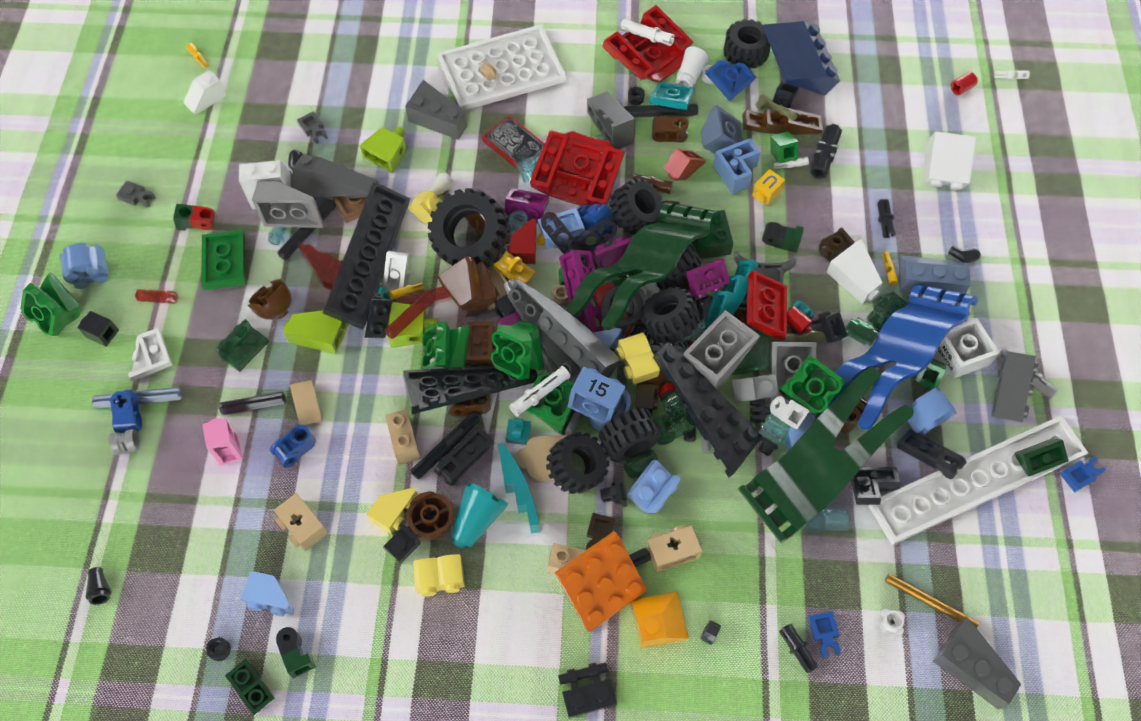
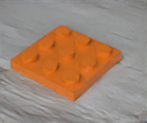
[554,531,647,632]

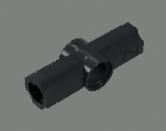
[810,124,842,179]

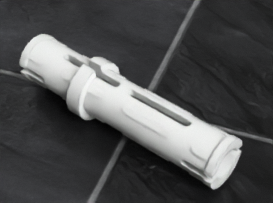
[621,19,675,46]
[509,366,570,417]

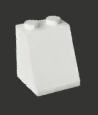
[924,131,976,190]
[239,160,292,210]

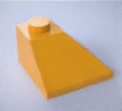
[631,591,689,648]

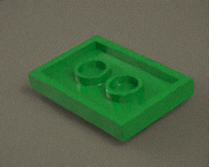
[201,229,246,290]

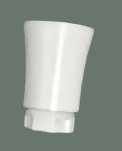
[675,47,709,87]

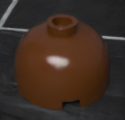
[248,279,292,320]
[406,491,454,540]

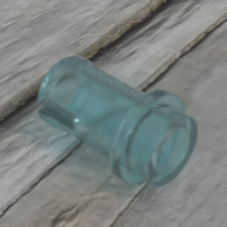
[268,226,288,245]

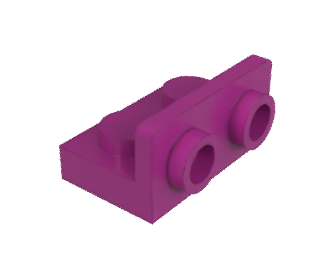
[504,188,550,223]
[591,236,632,269]
[686,259,730,299]

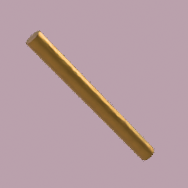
[884,573,979,628]

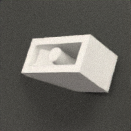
[184,70,226,115]

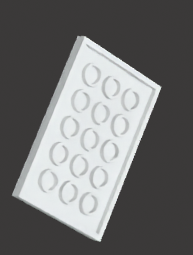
[437,25,566,111]

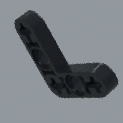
[540,212,617,261]

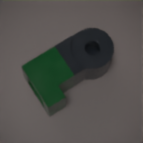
[762,222,804,253]
[276,627,316,678]

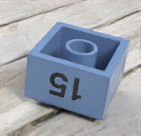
[567,366,625,425]

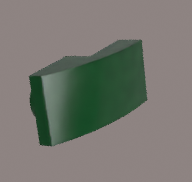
[225,659,275,715]

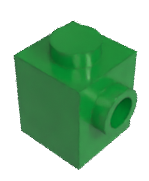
[770,131,799,163]
[915,359,946,388]

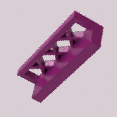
[559,250,605,333]

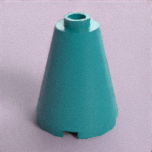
[450,481,508,550]

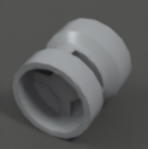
[109,429,140,455]

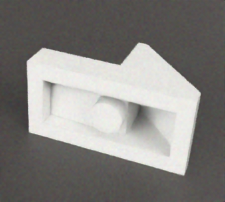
[383,251,410,292]

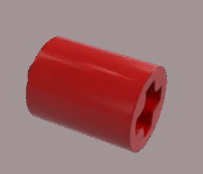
[950,72,978,95]
[787,306,813,334]

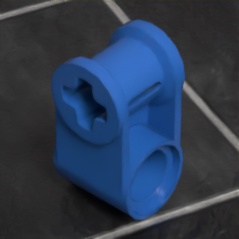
[110,390,142,433]
[270,425,316,468]

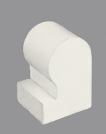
[770,396,809,430]

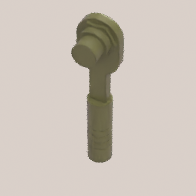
[755,94,797,120]
[766,328,825,344]

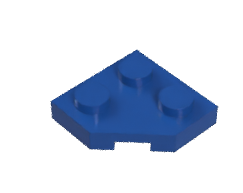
[705,60,757,101]

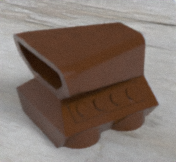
[438,257,498,318]

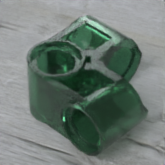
[654,390,695,445]

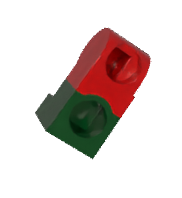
[173,204,216,231]

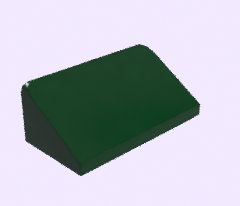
[1015,438,1069,476]

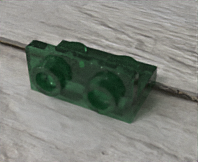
[864,291,908,332]
[215,319,269,372]

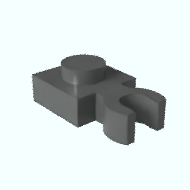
[297,111,328,144]
[116,180,156,208]

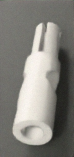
[994,70,1030,79]
[773,157,809,169]

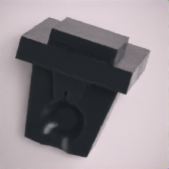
[600,478,628,507]

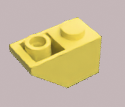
[408,190,442,225]
[366,488,418,536]

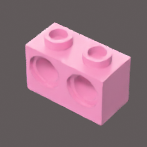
[202,418,243,466]

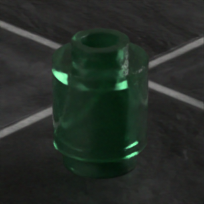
[845,317,880,346]

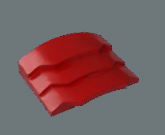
[602,5,694,83]
[530,130,625,206]

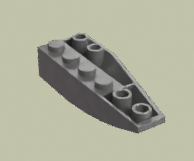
[507,279,621,383]

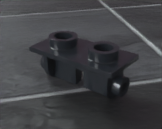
[364,293,393,338]

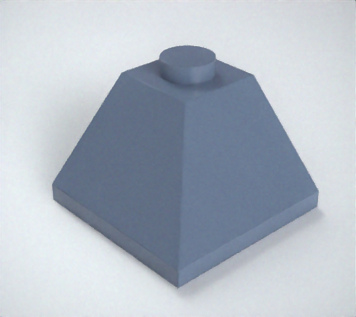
[701,105,743,154]

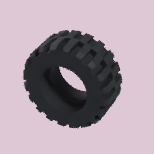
[428,188,511,268]

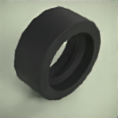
[601,286,643,329]

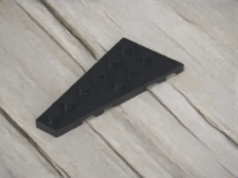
[653,342,764,478]
[403,366,538,414]

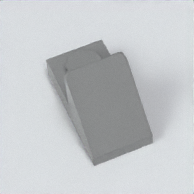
[732,374,779,402]

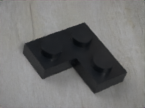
[851,467,901,505]

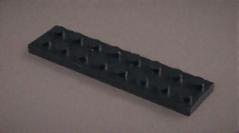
[323,182,411,330]

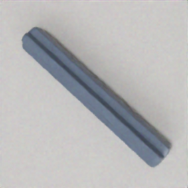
[92,387,182,408]

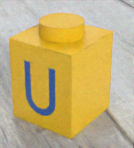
[752,169,785,206]

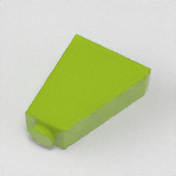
[283,310,349,355]

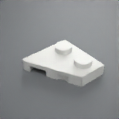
[128,328,173,382]

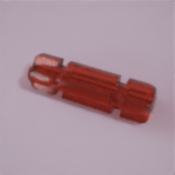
[135,289,178,304]

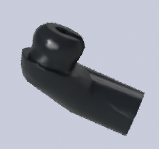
[288,149,303,171]

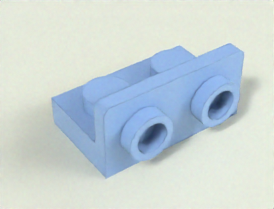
[538,208,584,249]
[626,460,681,513]

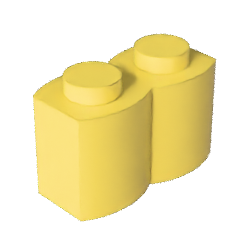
[615,333,660,385]
[413,554,465,597]

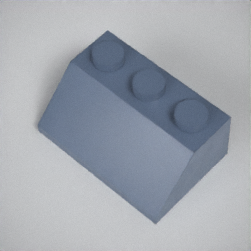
[899,255,971,294]

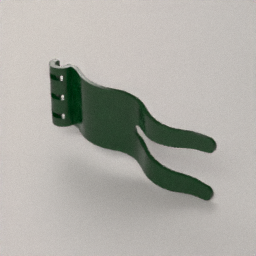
[565,202,722,330]
[738,368,914,543]

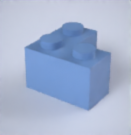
[713,138,760,195]

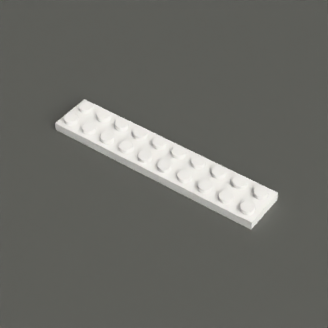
[868,416,1088,545]

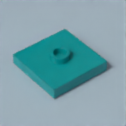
[649,82,695,110]

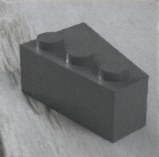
[405,80,467,140]
[587,91,635,149]
[991,351,1038,423]
[933,616,1021,710]

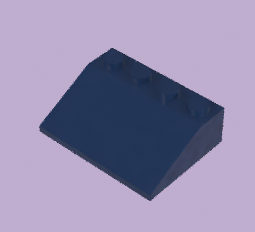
[763,21,840,96]

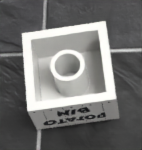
[937,318,1000,379]

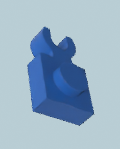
[1060,457,1106,493]
[807,611,841,658]

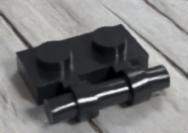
[558,662,617,719]

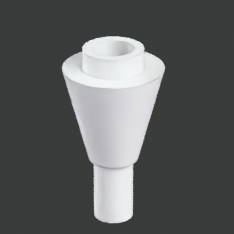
[429,172,453,196]

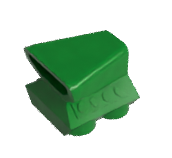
[20,273,82,336]
[491,320,544,379]
[421,322,469,369]
[779,355,845,417]
[525,373,575,435]

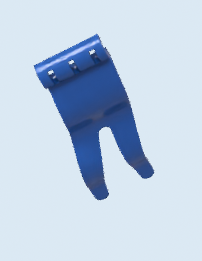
[821,284,978,430]

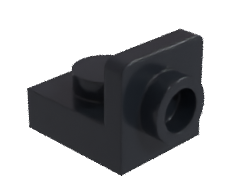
[773,81,799,109]
[812,311,848,344]
[383,522,421,564]

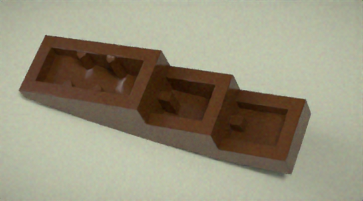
[742,108,823,135]

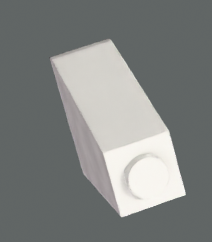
[827,239,882,305]

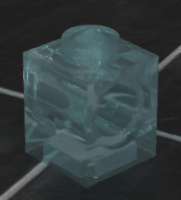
[759,414,791,445]

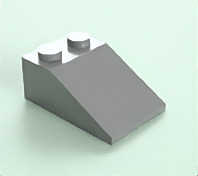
[252,181,324,228]
[683,310,760,390]
[767,342,817,405]

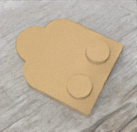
[515,435,572,482]

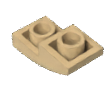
[290,380,322,426]

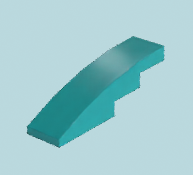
[702,260,759,332]
[498,443,540,534]

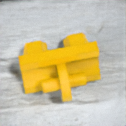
[493,251,536,284]

